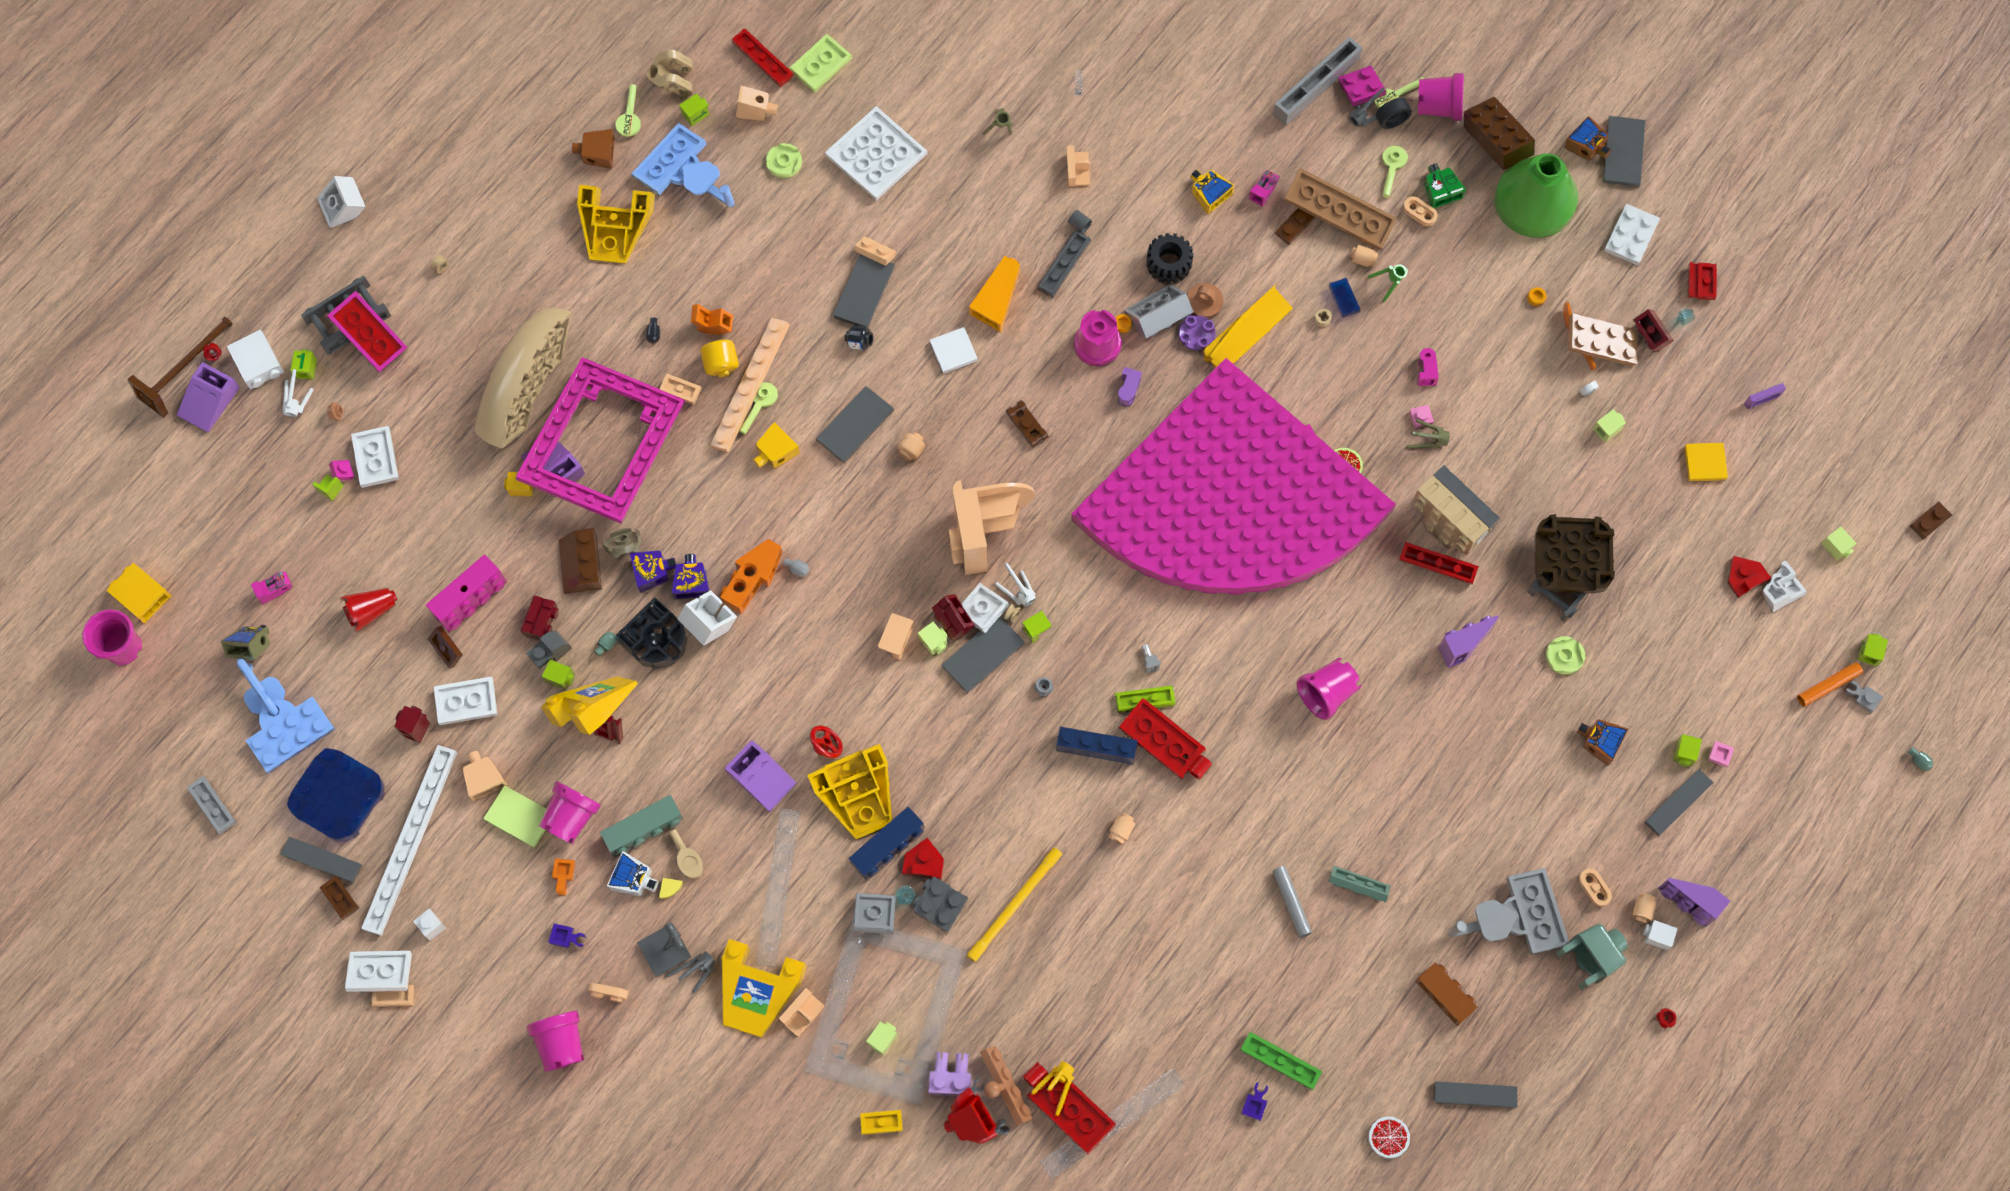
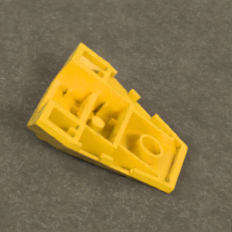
[807,744,892,840]

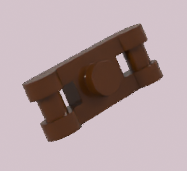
[1006,400,1049,448]

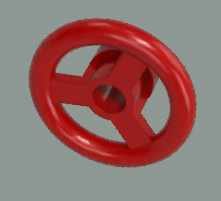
[810,725,843,758]

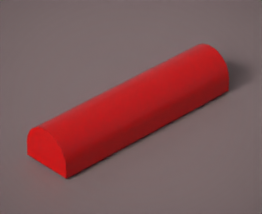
[1399,542,1479,585]

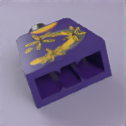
[630,550,677,593]
[672,554,710,599]

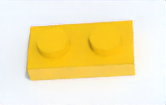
[860,1110,903,1135]

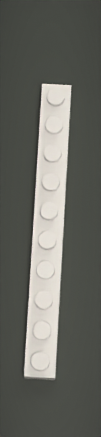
[361,745,457,936]

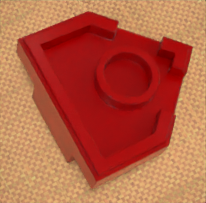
[1727,556,1771,598]
[902,837,944,880]

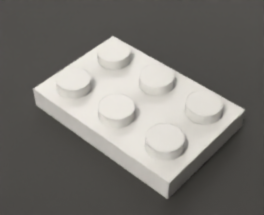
[1604,204,1660,266]
[351,426,399,488]
[434,676,498,725]
[345,951,412,992]

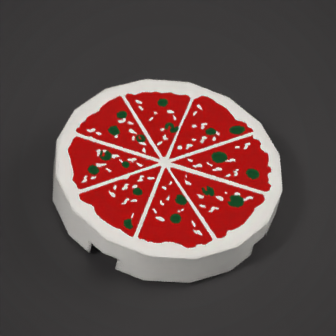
[1368,1116,1410,1159]

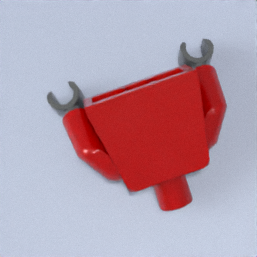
[944,1077,1009,1144]

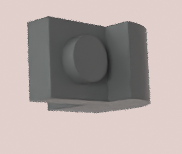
[526,630,572,669]

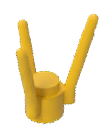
[1031,1061,1074,1116]

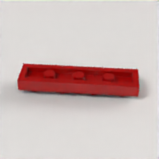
[732,28,794,88]

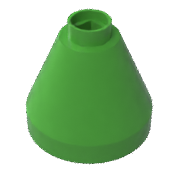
[1494,153,1578,238]

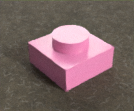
[1409,405,1434,429]
[1708,741,1734,767]

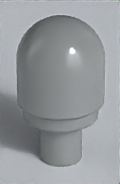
[783,558,810,577]

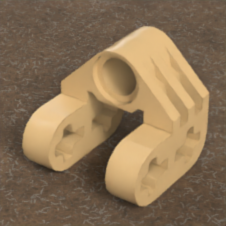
[647,50,693,97]

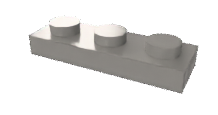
[187,776,237,835]

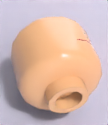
[897,432,925,461]

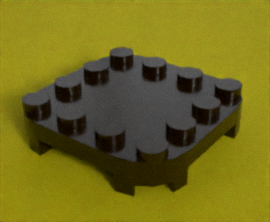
[1534,514,1615,594]

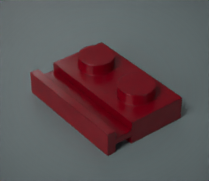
[594,715,624,744]

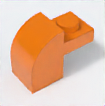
[690,304,733,335]

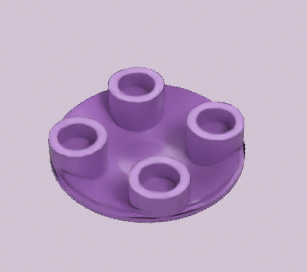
[1179,315,1216,351]

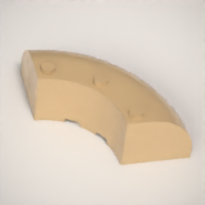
[474,308,572,449]

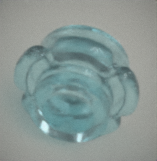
[1677,308,1695,325]
[896,885,915,905]

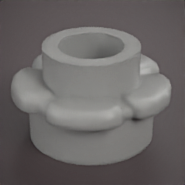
[1034,678,1053,696]

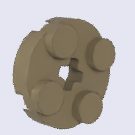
[603,528,642,558]

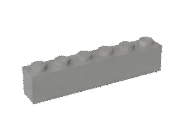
[1273,37,1362,125]

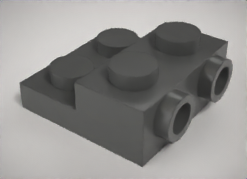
[912,876,968,933]

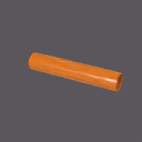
[1797,662,1863,707]

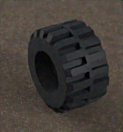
[1146,233,1193,284]

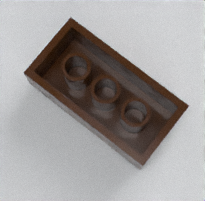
[1464,96,1535,170]

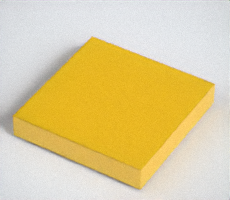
[1684,443,1728,481]

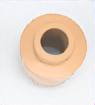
[1350,245,1379,268]
[1109,813,1135,844]
[1632,893,1657,925]

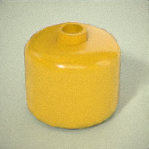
[700,339,739,378]

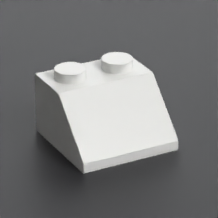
[317,176,365,228]

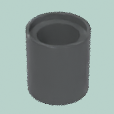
[1068,209,1092,234]

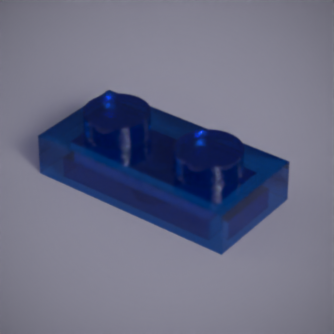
[1329,278,1360,318]

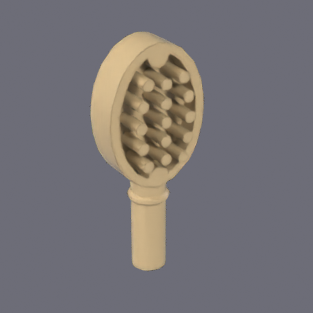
[669,829,704,879]

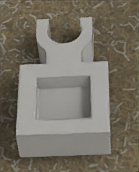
[1844,681,1883,713]

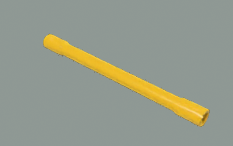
[966,847,1063,962]

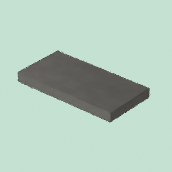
[1603,116,1645,187]
[833,254,895,327]
[816,386,894,463]
[942,617,1025,694]

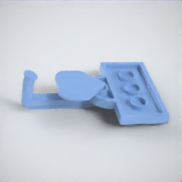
[631,123,735,207]
[237,659,335,773]

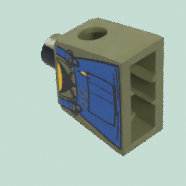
[220,625,270,660]

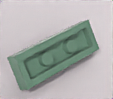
[1329,866,1391,902]

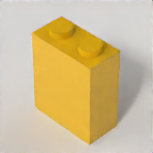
[106,562,172,624]

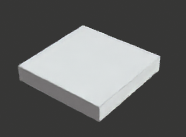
[930,327,978,374]
[961,583,1009,633]

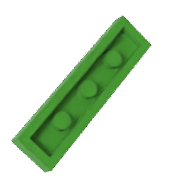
[1240,1032,1322,1090]

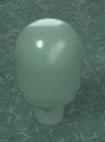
[594,632,617,656]
[1908,747,1934,771]

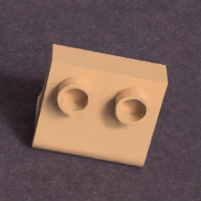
[948,480,1035,575]

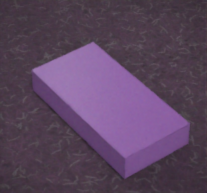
[1744,383,1786,409]

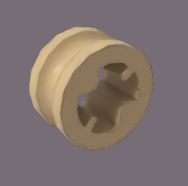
[430,255,449,274]
[1314,309,1332,328]
[1004,604,1021,623]

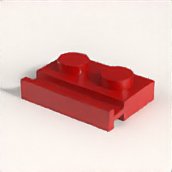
[1688,262,1717,300]

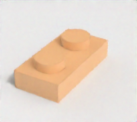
[854,236,896,266]
[660,374,702,405]

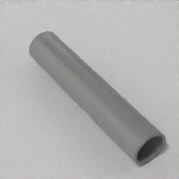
[1273,866,1312,938]

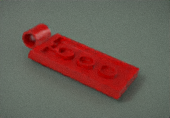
[1118,698,1212,780]
[1023,1062,1116,1155]

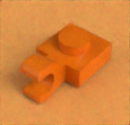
[552,858,576,895]

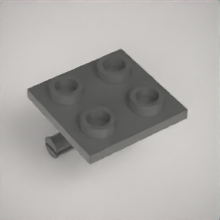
[637,922,691,977]

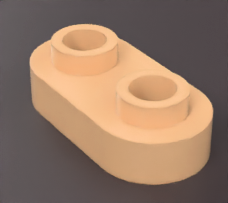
[1403,197,1438,227]
[1579,869,1612,907]
[587,983,629,1003]

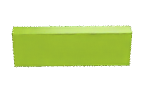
[1115,685,1176,713]

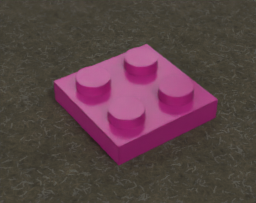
[1338,66,1386,107]

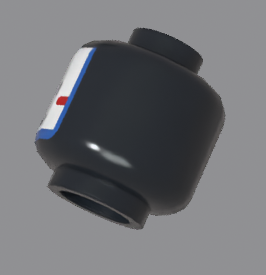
[845,325,874,351]

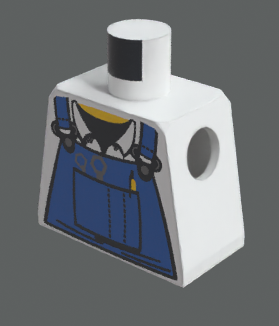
[607,851,659,896]

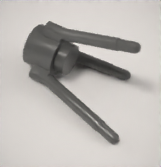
[1349,87,1385,127]
[666,951,716,993]

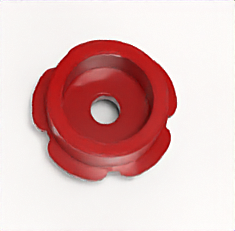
[203,343,222,361]
[1656,1008,1677,1028]

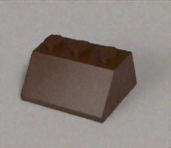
[559,528,602,594]

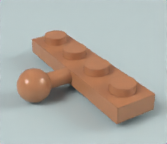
[980,1046,1033,1126]

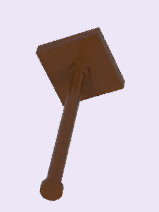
[127,317,233,418]

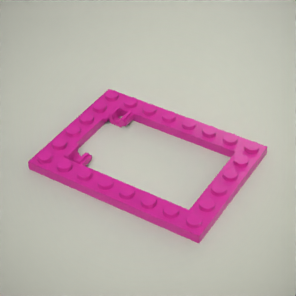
[516,357,685,524]

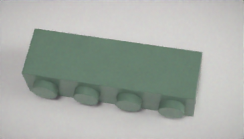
[600,794,683,857]

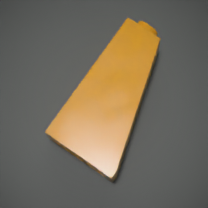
[969,256,1020,332]

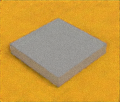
[853,893,896,934]

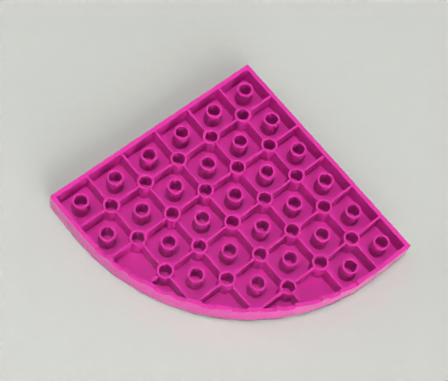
[1071,358,1396,595]

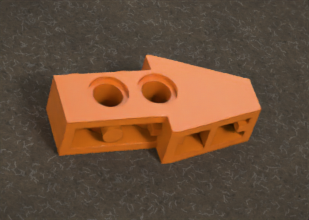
[720,539,783,614]

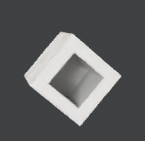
[413,909,446,941]
[1643,920,1678,951]

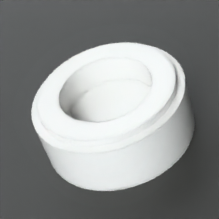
[1579,381,1599,397]

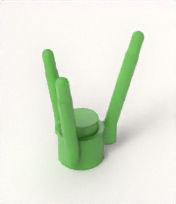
[1368,264,1408,302]

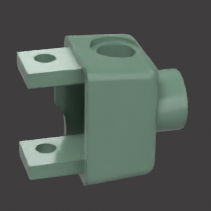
[1556,924,1628,990]

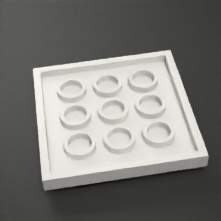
[825,106,927,201]

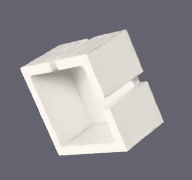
[678,591,737,646]

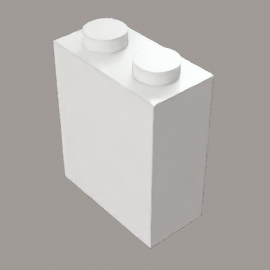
[227,329,284,389]

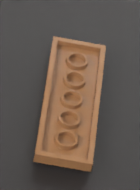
[1283,168,1397,251]

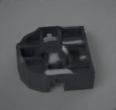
[616,597,688,669]

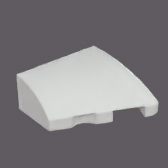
[1762,560,1807,612]

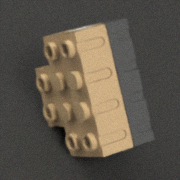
[1412,465,1500,555]

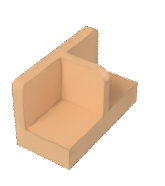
[1067,146,1090,187]
[878,613,914,661]
[779,988,825,1037]

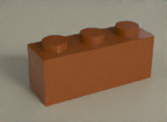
[1415,962,1478,1027]

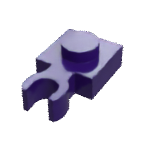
[548,923,586,948]
[1241,1082,1268,1121]

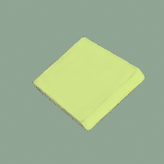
[789,34,852,93]
[483,785,546,848]

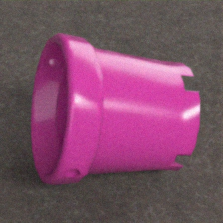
[1418,73,1464,121]
[1073,310,1122,367]
[82,609,142,665]
[1296,658,1361,720]
[538,781,601,844]
[526,1011,585,1072]

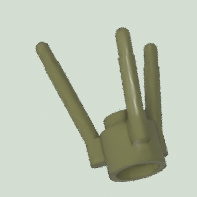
[982,108,1012,135]
[1406,419,1450,449]

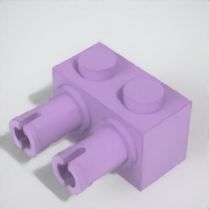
[929,1052,971,1097]

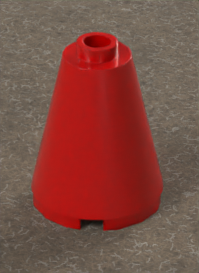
[340,588,397,632]

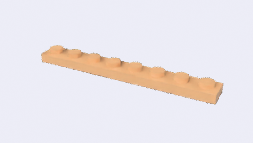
[710,318,790,453]

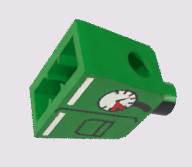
[1424,163,1466,209]

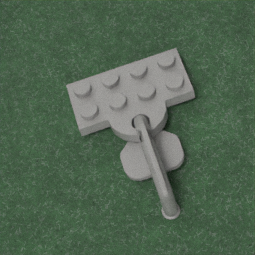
[1448,868,1569,955]

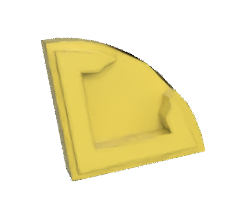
[659,878,683,899]

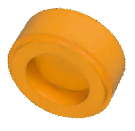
[1527,287,1547,307]
[1115,314,1132,334]

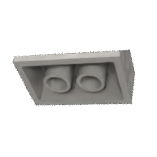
[1124,284,1193,338]

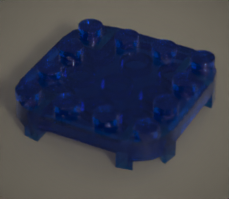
[287,748,385,843]

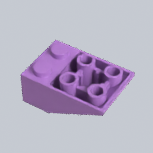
[177,362,240,433]
[521,442,585,497]
[1439,615,1498,668]
[725,740,797,812]
[1658,878,1730,927]

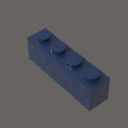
[1056,726,1137,765]
[849,806,925,879]

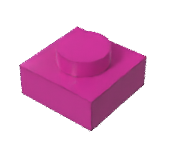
[329,460,354,481]

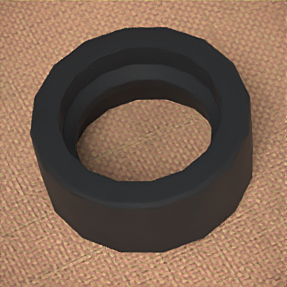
[1375,97,1412,129]

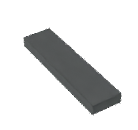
[1037,230,1091,298]
[1644,769,1714,836]
[281,836,362,883]
[1434,1081,1517,1108]

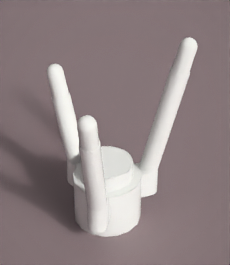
[282,369,313,417]
[995,563,1036,607]

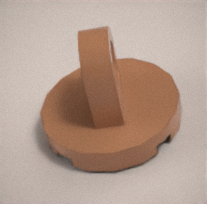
[1187,283,1224,319]

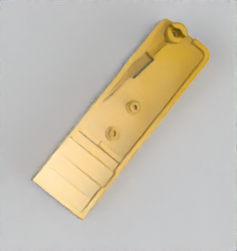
[1203,285,1293,369]

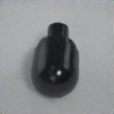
[645,317,661,344]

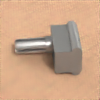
[1142,644,1161,673]

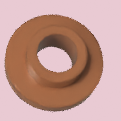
[327,402,343,421]

